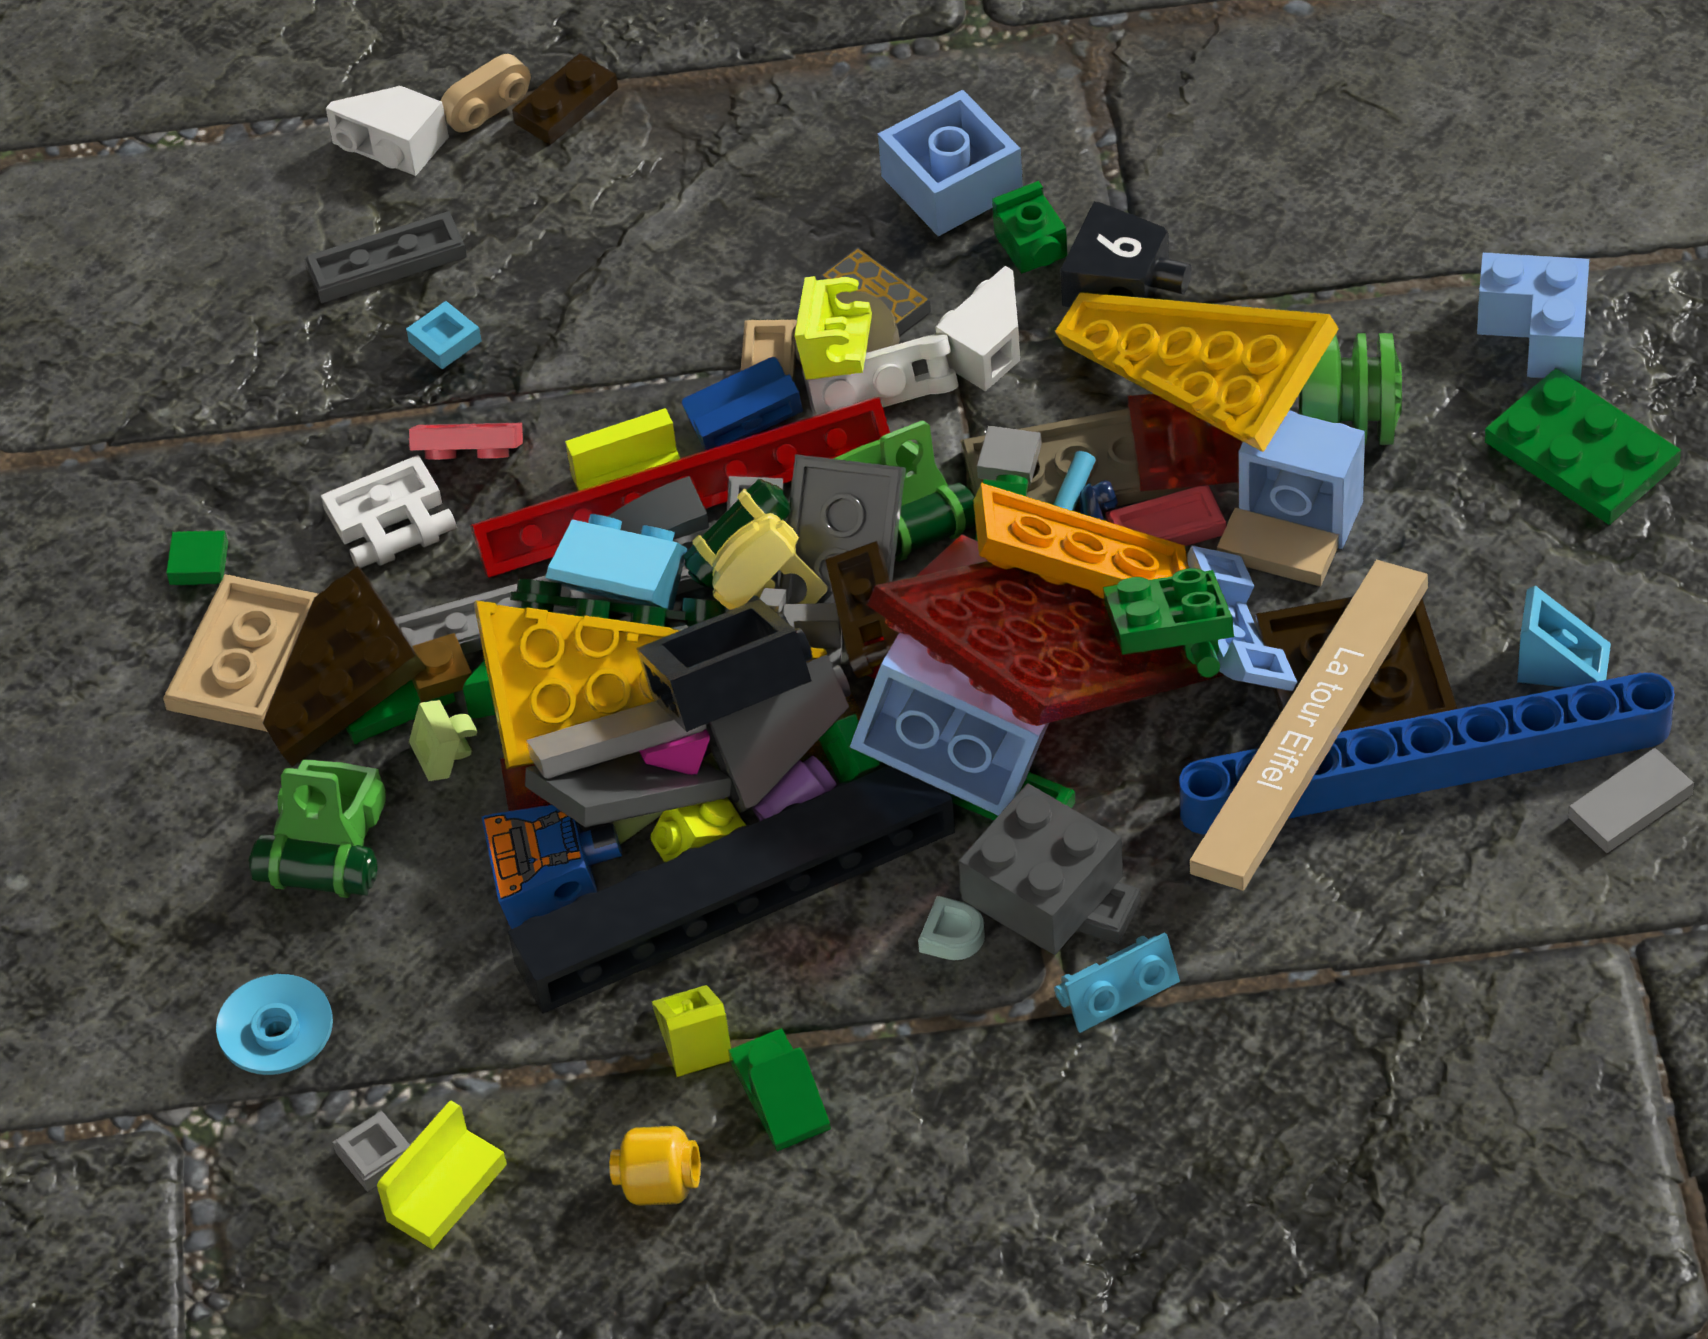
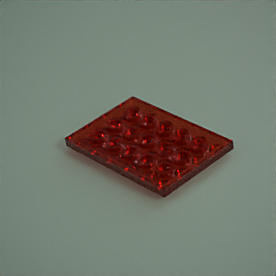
[867,561,1225,726]

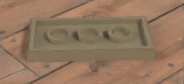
[960,401,1194,513]

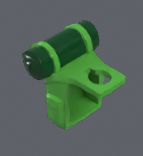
[833,420,976,562]
[248,759,386,898]

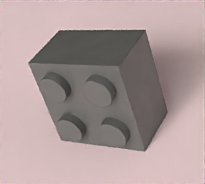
[959,783,1123,955]

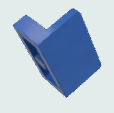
[682,357,803,450]

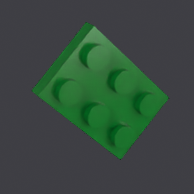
[1485,368,1681,525]

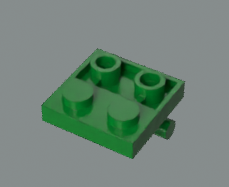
[1103,568,1234,677]

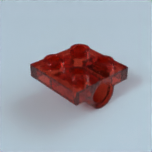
[1128,393,1243,492]

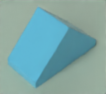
[1517,586,1611,688]

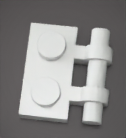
[321,455,457,568]

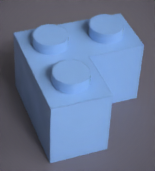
[1477,253,1589,381]

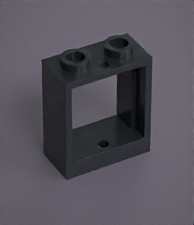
[636,599,812,732]

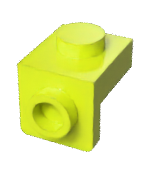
[650,797,746,862]

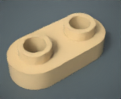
[441,54,531,132]

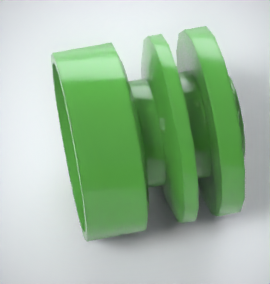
[1299,333,1402,445]

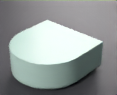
[918,896,985,960]

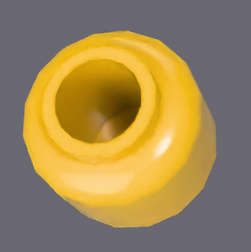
[609,1126,701,1206]

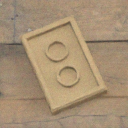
[163,574,318,732]

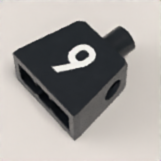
[1060,201,1192,307]

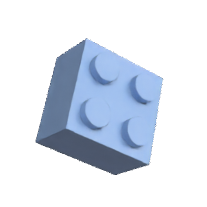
[878,90,1023,236]
[1239,410,1365,549]

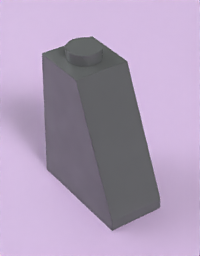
[706,655,851,814]

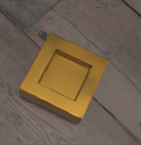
[411,633,472,703]

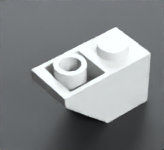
[326,86,449,176]
[936,266,1020,392]

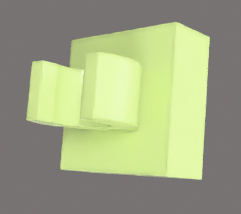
[409,700,477,781]

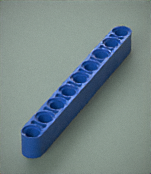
[1179,673,1675,834]

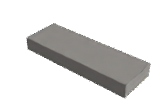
[526,701,707,779]

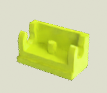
[794,276,872,380]

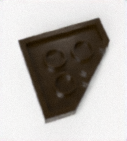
[263,566,427,767]

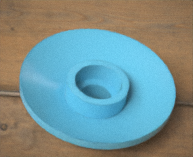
[216,974,333,1075]

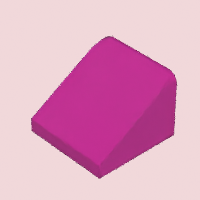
[639,729,710,775]

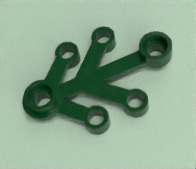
[510,578,727,627]

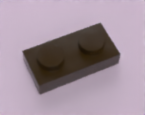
[512,53,618,145]

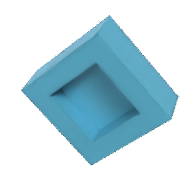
[406,301,482,369]

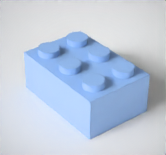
[850,627,1059,816]

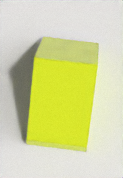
[651,985,731,1077]

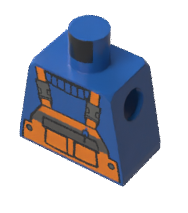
[482,805,622,929]

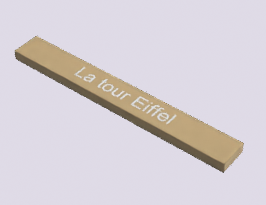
[1190,559,1428,891]

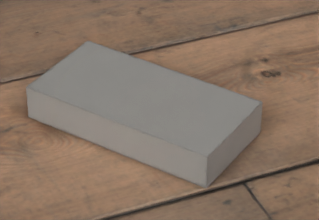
[1568,748,1694,853]

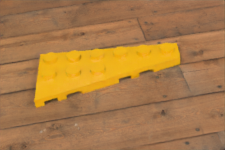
[1055,293,1339,452]
[474,600,827,769]

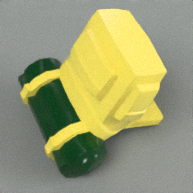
[682,479,828,610]

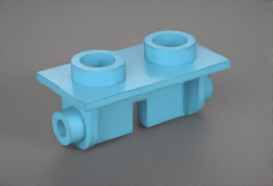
[1054,932,1180,1033]

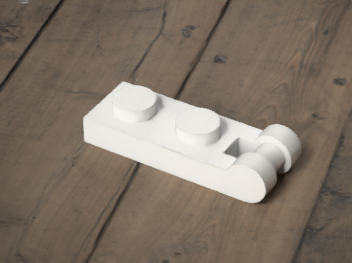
[802,334,959,416]

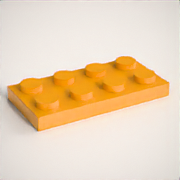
[973,483,1189,599]

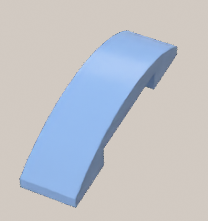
[1187,545,1297,691]

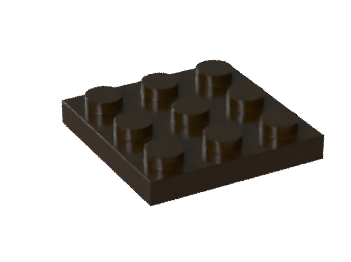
[1256,597,1457,732]

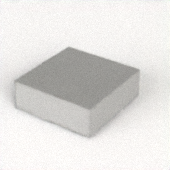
[977,426,1042,485]
[333,1111,410,1192]

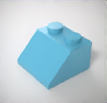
[546,514,687,610]

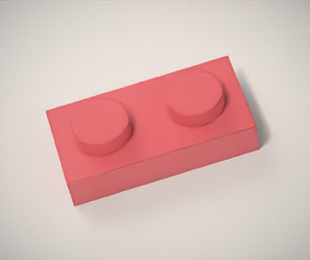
[409,423,523,460]

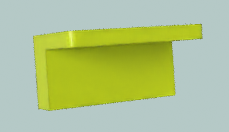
[565,408,680,491]
[377,1101,507,1250]

